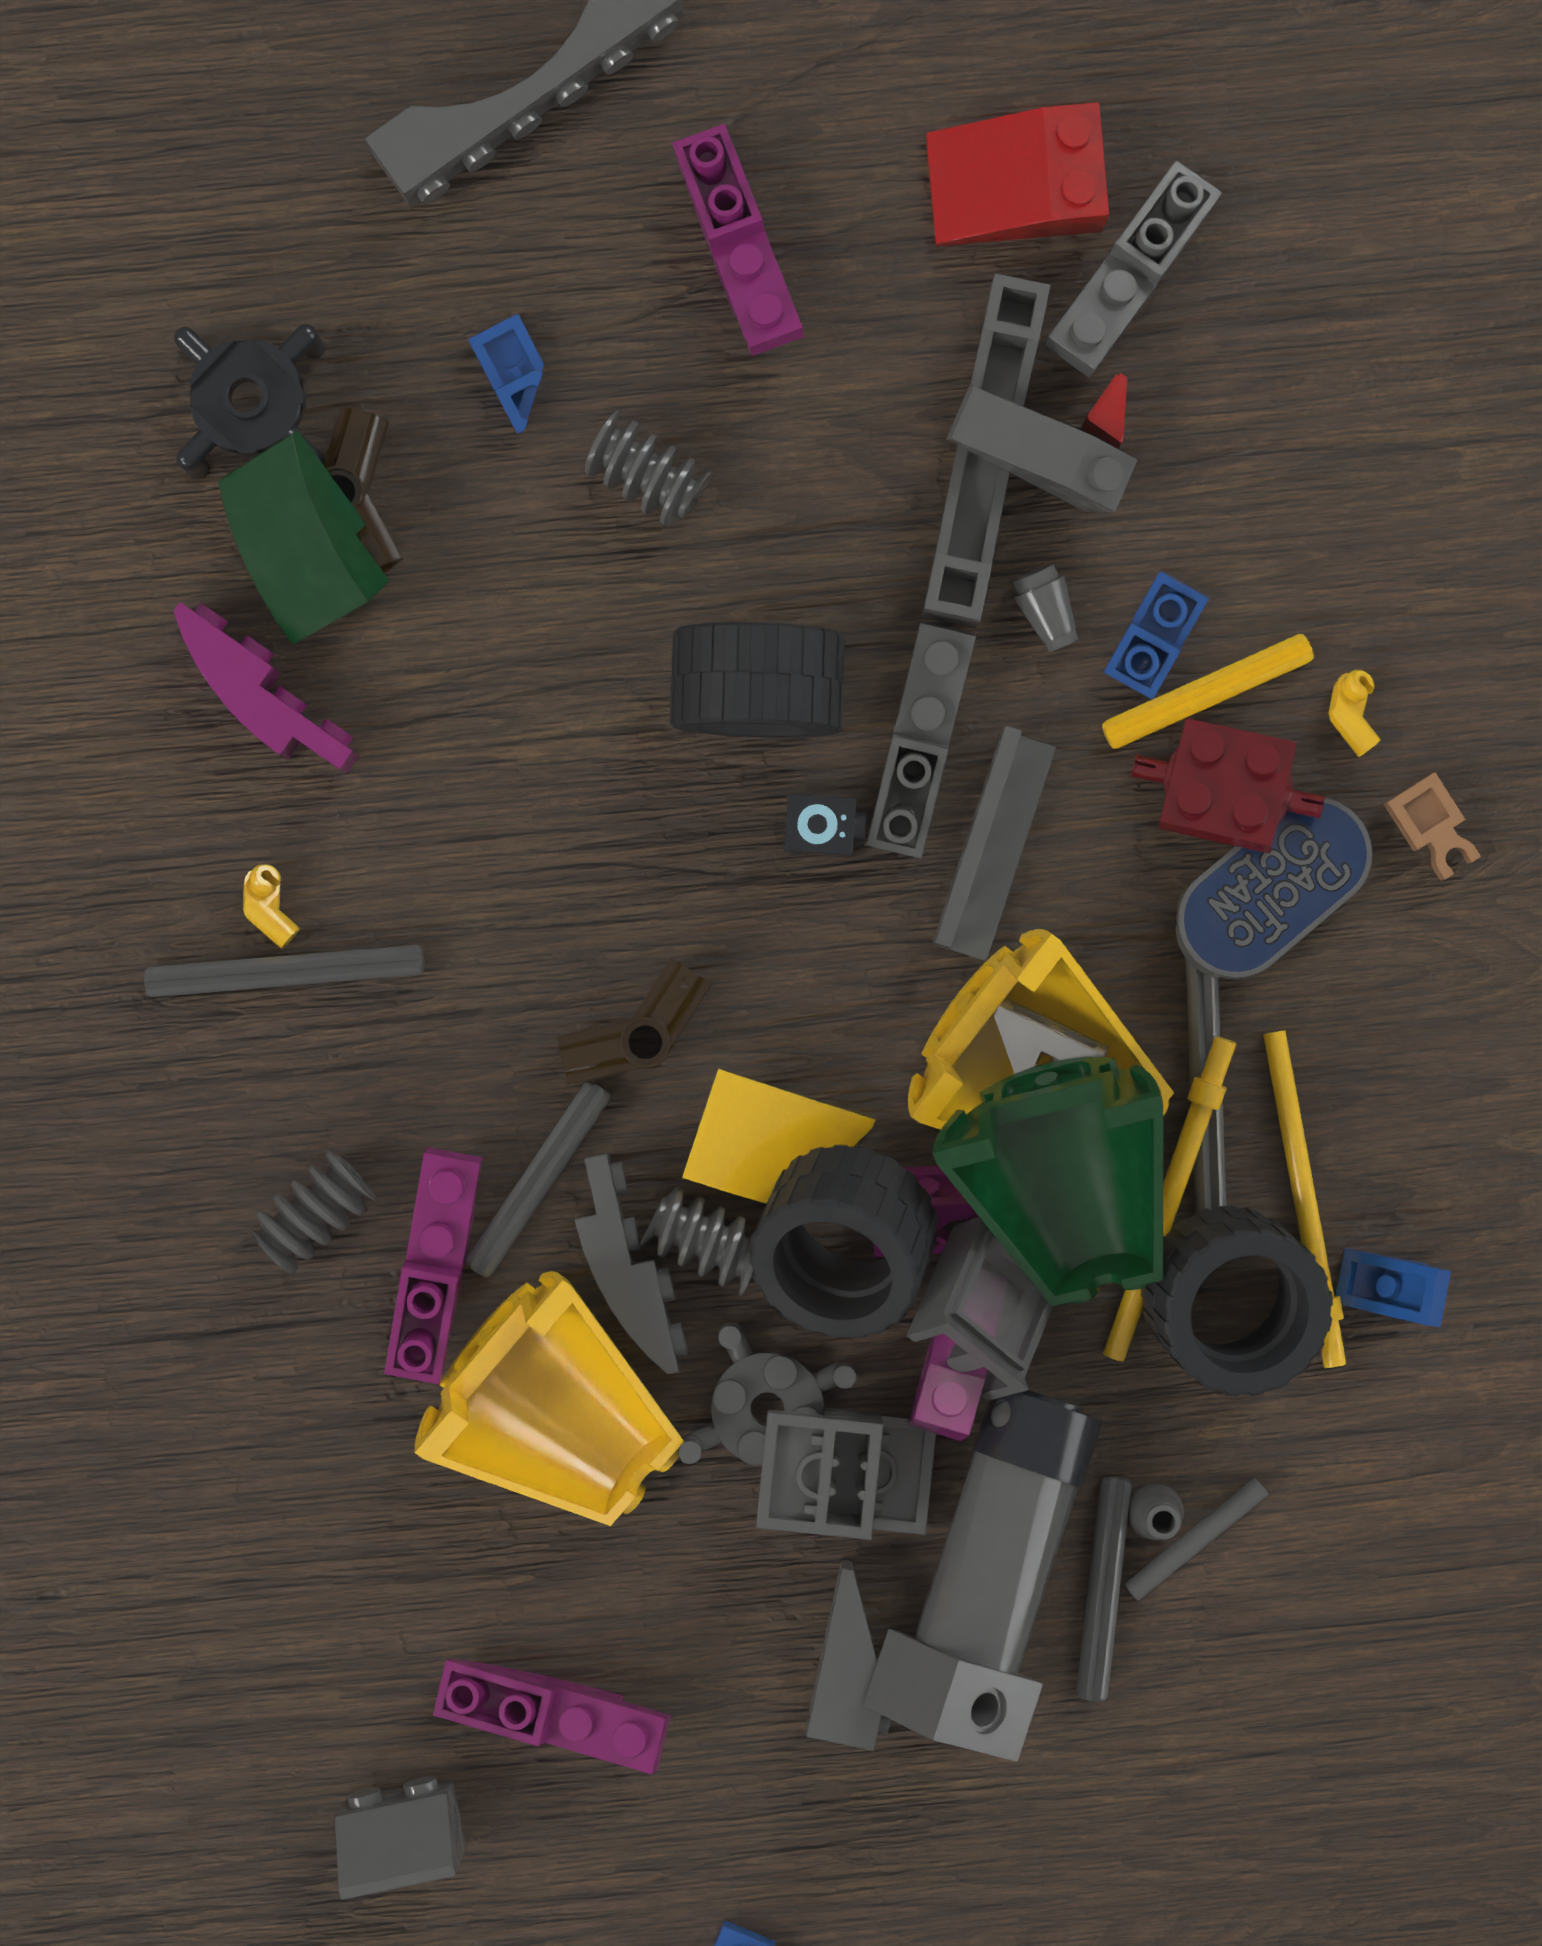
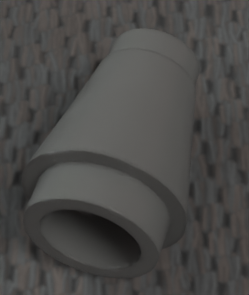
[1012,563,1079,652]
[1128,1484,1184,1540]

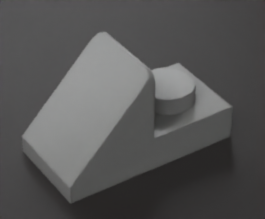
[994,998,1109,1074]

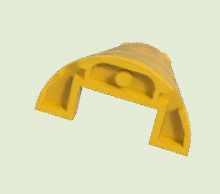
[908,929,1174,1130]
[415,1271,684,1526]

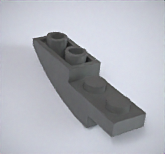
[1044,160,1222,378]
[866,621,976,859]
[575,1152,688,1374]

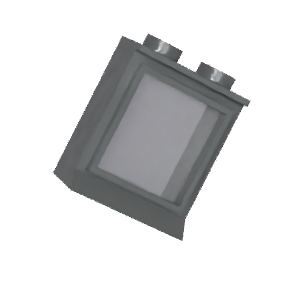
[906,1217,1053,1401]

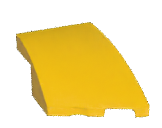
[682,1069,875,1204]

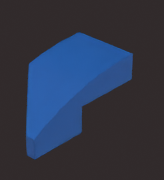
[468,314,544,434]

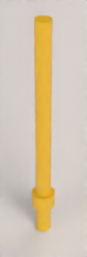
[1263,1030,1347,1368]
[1103,1036,1237,1362]

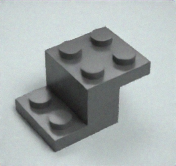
[756,1407,936,1540]

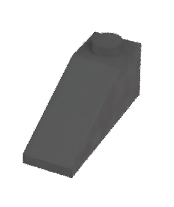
[946,386,1137,512]
[806,1559,891,1751]

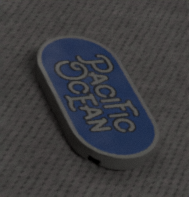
[1175,797,1372,980]

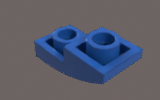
[1103,570,1209,699]

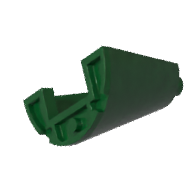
[932,1057,1163,1307]

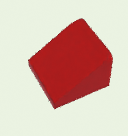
[1082,373,1127,449]

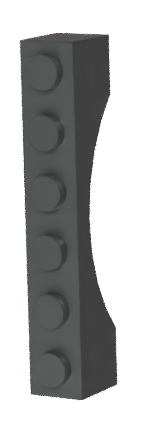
[364,0,683,208]
[921,273,1051,629]

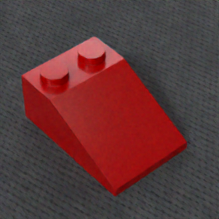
[926,102,1109,247]

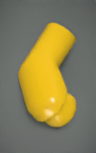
[1328,670,1381,757]
[243,864,300,949]

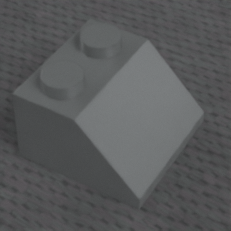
[335,1776,466,1900]

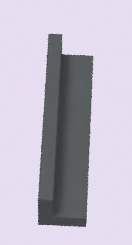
[932,726,1056,962]

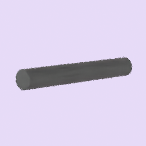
[1124,1477,1269,1602]

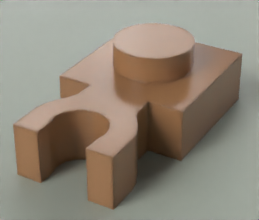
[1384,772,1481,881]

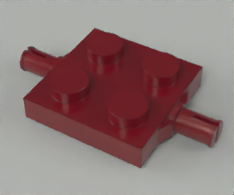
[1131,718,1326,854]

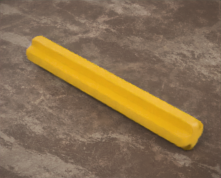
[1102,634,1314,749]

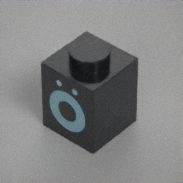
[784,793,866,858]

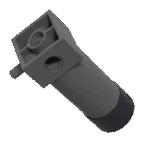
[863,1390,1103,1762]

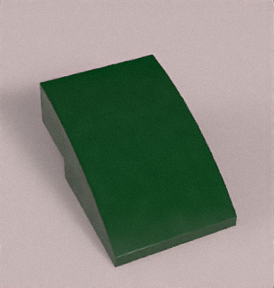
[218,430,389,645]

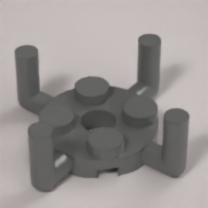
[679,1321,856,1466]

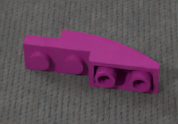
[672,123,804,357]
[173,602,360,774]
[384,1147,483,1385]
[433,1658,671,1774]

